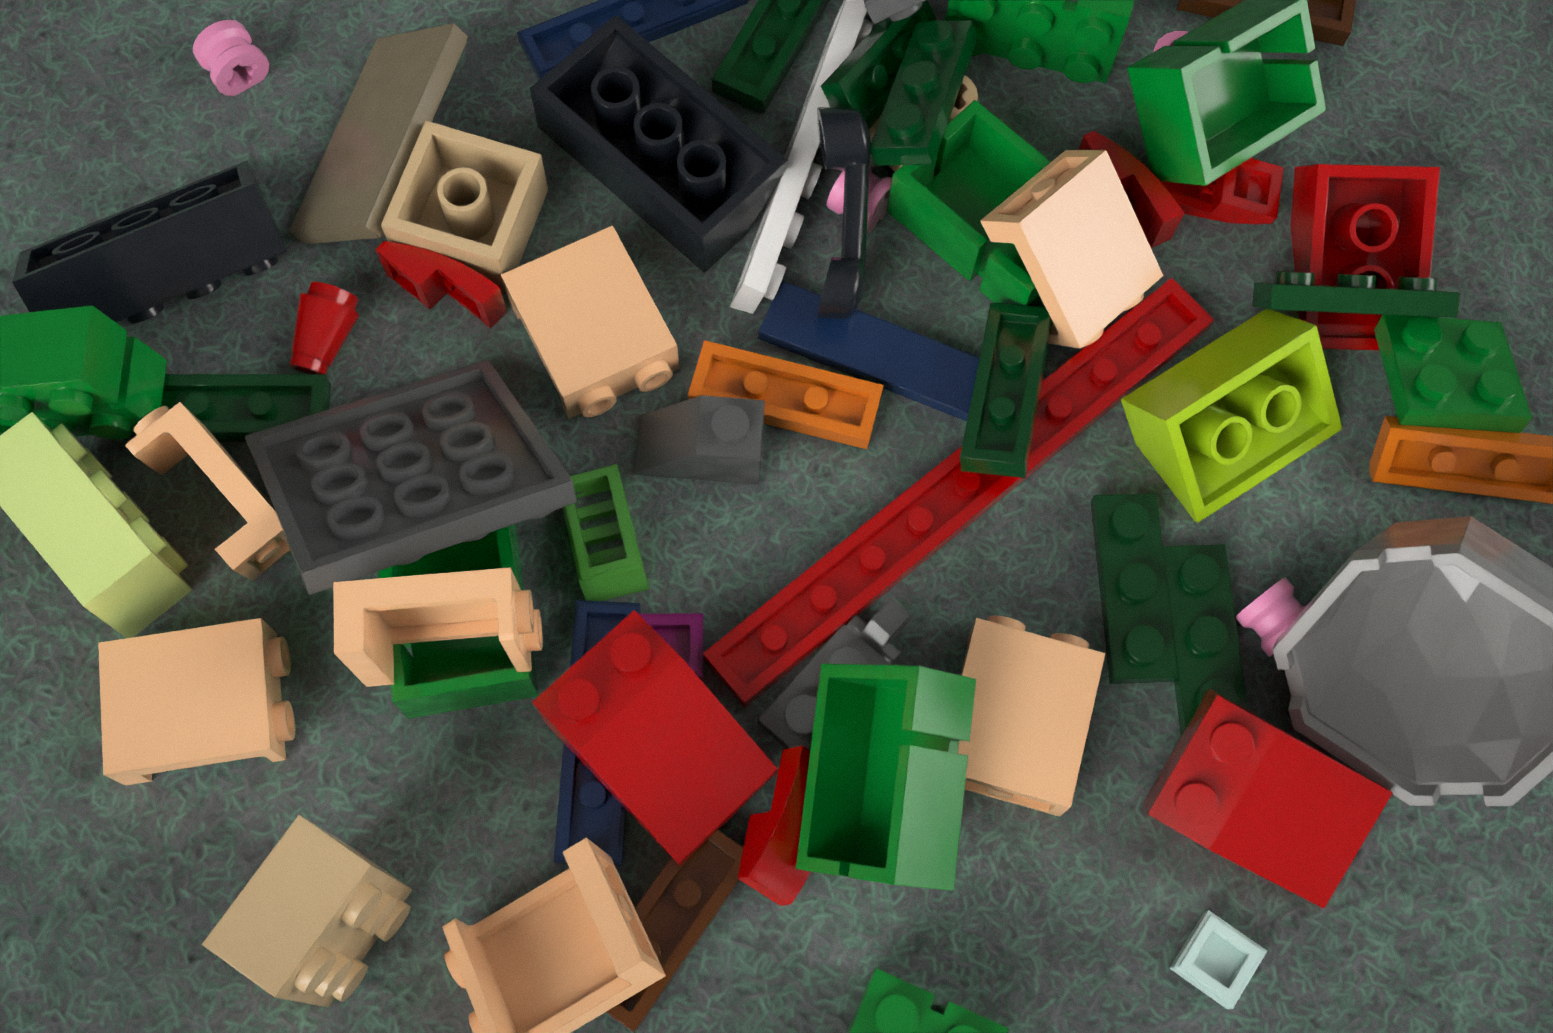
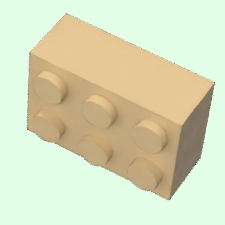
[201,815,412,1008]

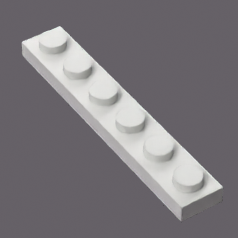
[730,0,873,314]

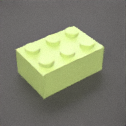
[0,412,193,638]

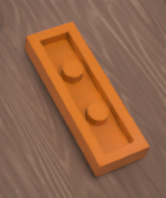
[687,340,884,450]
[1369,416,1553,504]

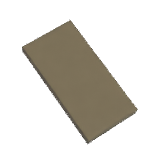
[288,23,468,244]

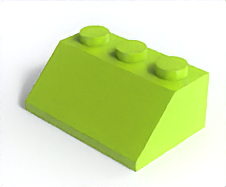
[1121,309,1343,523]

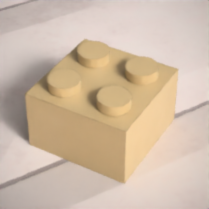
[381,120,548,291]

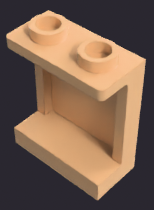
[980,150,1163,348]
[501,226,679,419]
[126,402,291,581]
[333,567,543,687]
[958,616,1106,817]
[98,618,295,785]
[442,837,666,1033]

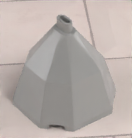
[1273,516,1553,806]

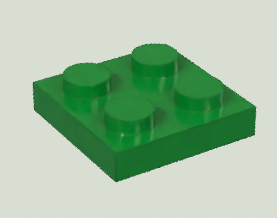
[1374,315,1532,433]

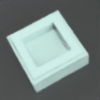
[1170,910,1267,1010]

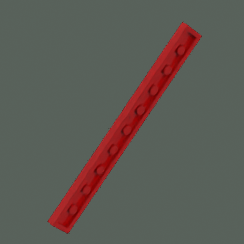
[702,278,1214,709]

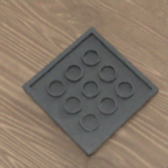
[245,360,577,595]

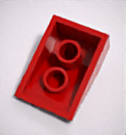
[1290,164,1440,350]
[532,610,778,867]
[1143,688,1393,909]

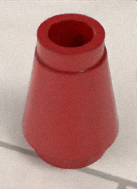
[289,281,360,375]

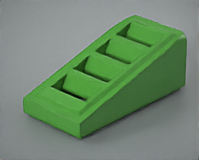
[562,464,649,601]

